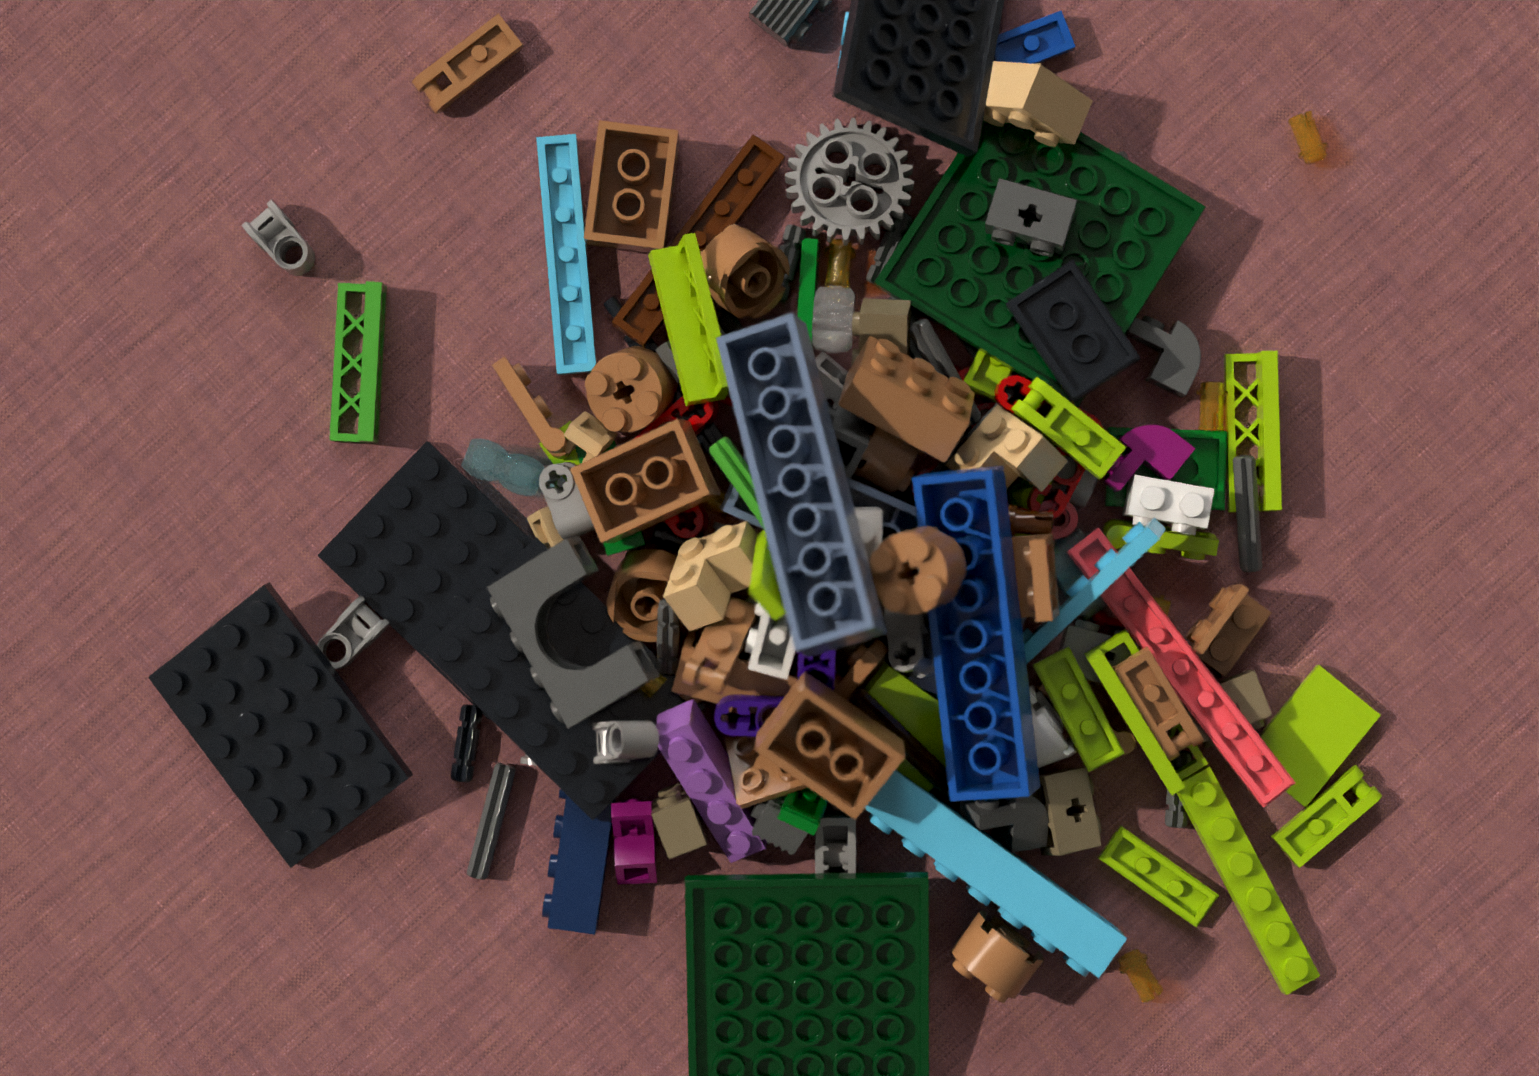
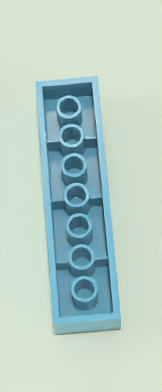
[864,769,1127,978]

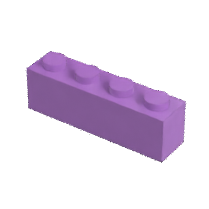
[656,699,767,863]

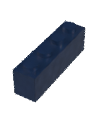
[542,789,616,935]

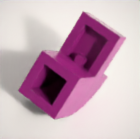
[1103,425,1195,492]
[611,799,657,885]

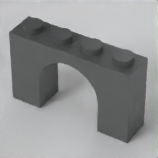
[487,536,660,728]

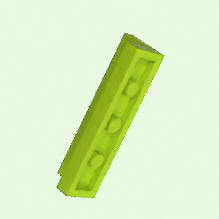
[648,233,730,406]
[1224,350,1282,512]
[1084,629,1208,796]

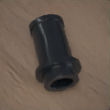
[651,522,704,552]

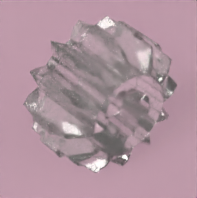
[812,285,855,354]

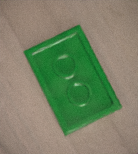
[1104,427,1227,511]

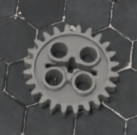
[785,118,914,246]

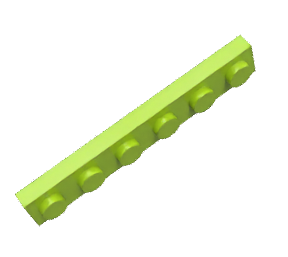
[1177,765,1320,995]

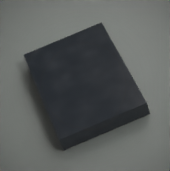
[1006,259,1141,404]

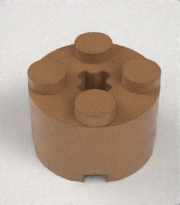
[700,224,790,319]
[585,346,678,432]
[853,422,926,495]
[870,526,966,615]
[607,549,683,642]
[951,911,1044,1003]

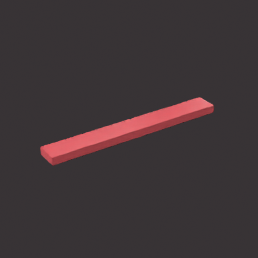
[1066,528,1296,807]

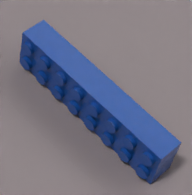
[912,465,1040,801]

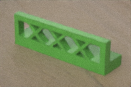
[329,281,387,444]

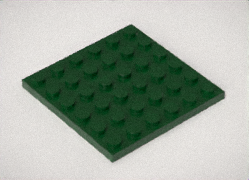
[874,120,1206,408]
[685,872,929,1076]

